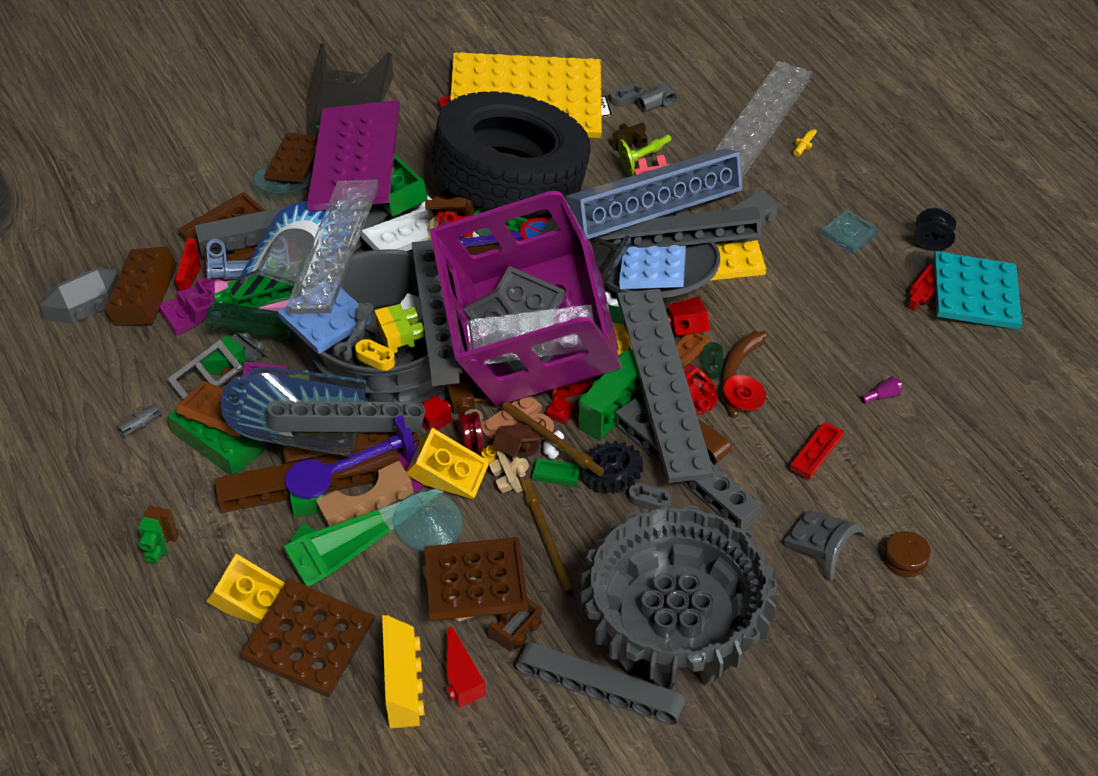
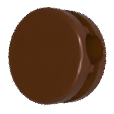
[884,531,931,577]

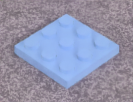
[619,245,686,289]

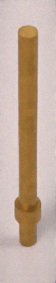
[502,401,605,477]
[521,479,573,595]

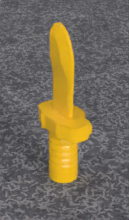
[793,129,817,157]

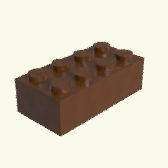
[105,247,177,326]

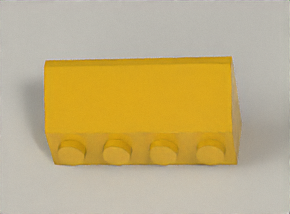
[382,615,424,728]

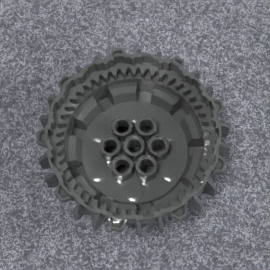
[581,505,777,690]

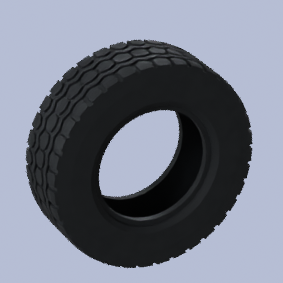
[431,91,591,215]

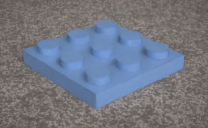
[278,280,372,354]

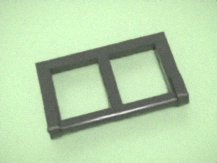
[168,340,243,400]

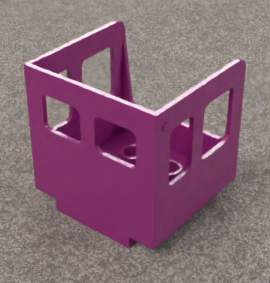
[430,191,622,406]

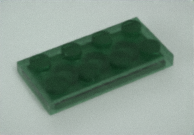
[205,301,293,339]

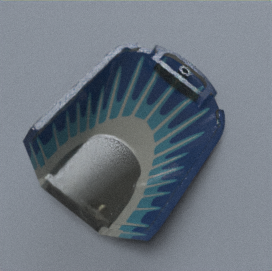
[221,367,366,457]

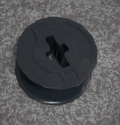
[914,208,957,251]

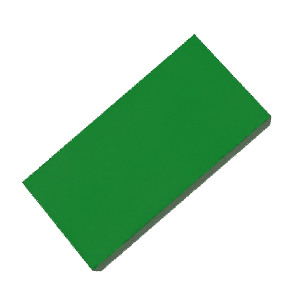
[532,458,581,487]

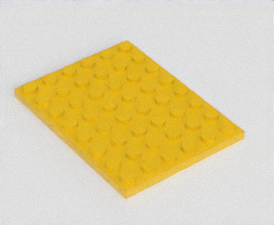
[451,52,602,138]

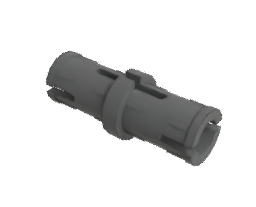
[117,403,162,438]

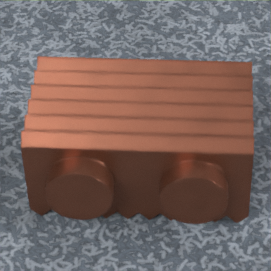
[493,424,543,457]

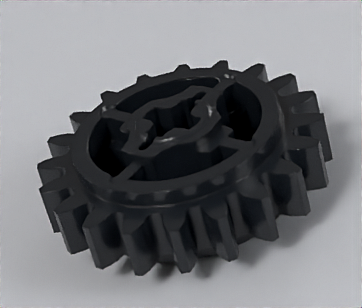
[580,440,643,494]

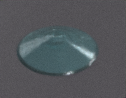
[253,165,312,194]
[393,491,463,552]

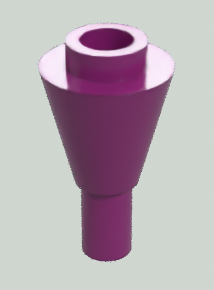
[862,376,903,404]

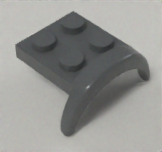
[784,510,865,581]

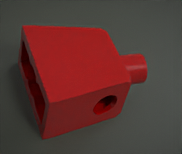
[667,296,710,335]

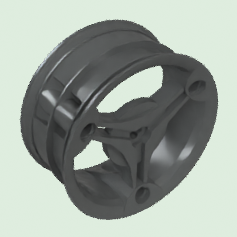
[304,249,467,404]

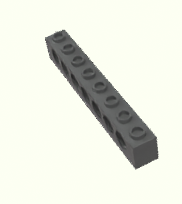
[412,240,463,386]
[615,399,762,530]

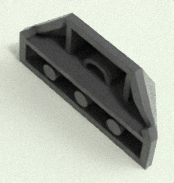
[39,268,119,324]

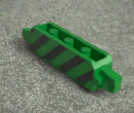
[214,260,312,313]

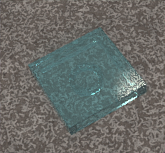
[821,209,879,254]

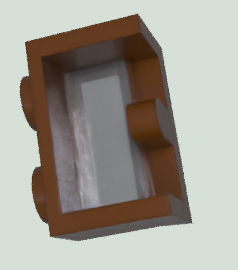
[488,598,542,651]

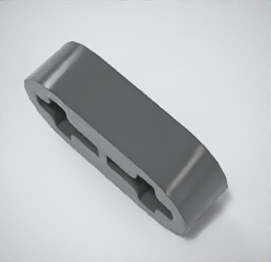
[611,84,645,107]
[629,483,672,510]

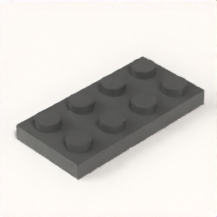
[464,287,551,374]

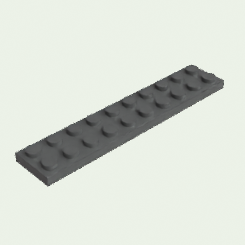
[617,289,714,483]

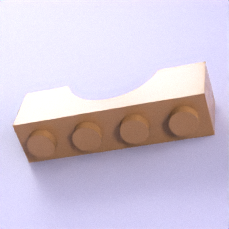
[316,461,414,527]

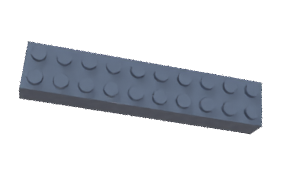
[566,148,743,239]

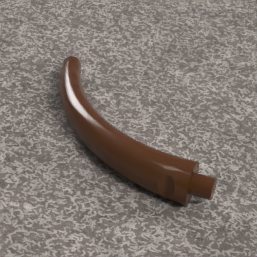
[722,330,767,418]

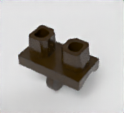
[612,122,648,151]

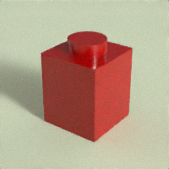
[422,395,451,432]

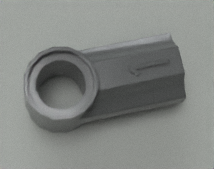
[637,82,677,112]

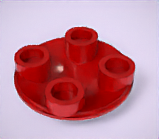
[687,377,718,414]

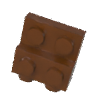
[425,197,474,219]

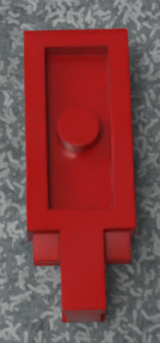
[907,264,935,311]

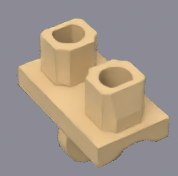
[489,450,529,493]

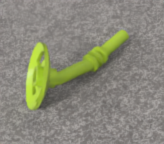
[618,135,671,177]

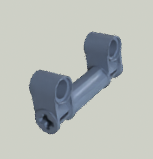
[205,236,291,280]

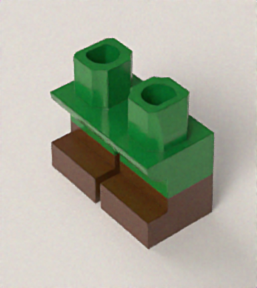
[138,505,179,564]

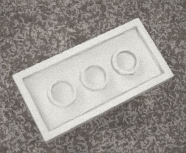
[361,208,431,251]

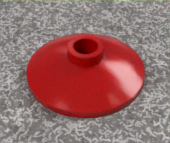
[723,375,766,411]

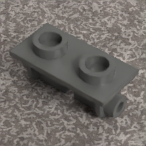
[229,327,269,363]

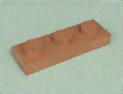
[481,396,542,445]

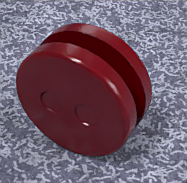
[458,412,484,453]

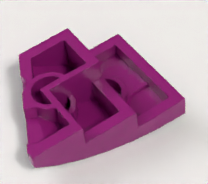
[158,277,215,336]

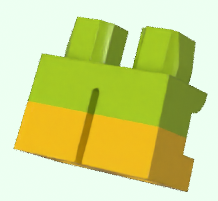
[374,304,425,353]

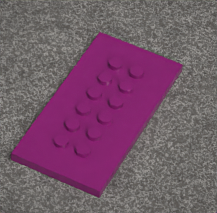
[307,100,400,211]

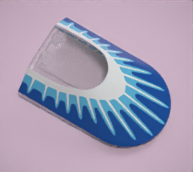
[240,201,353,292]

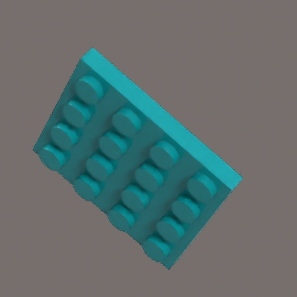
[933,251,1022,330]

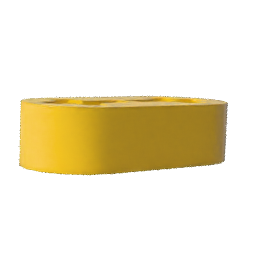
[355,339,395,371]

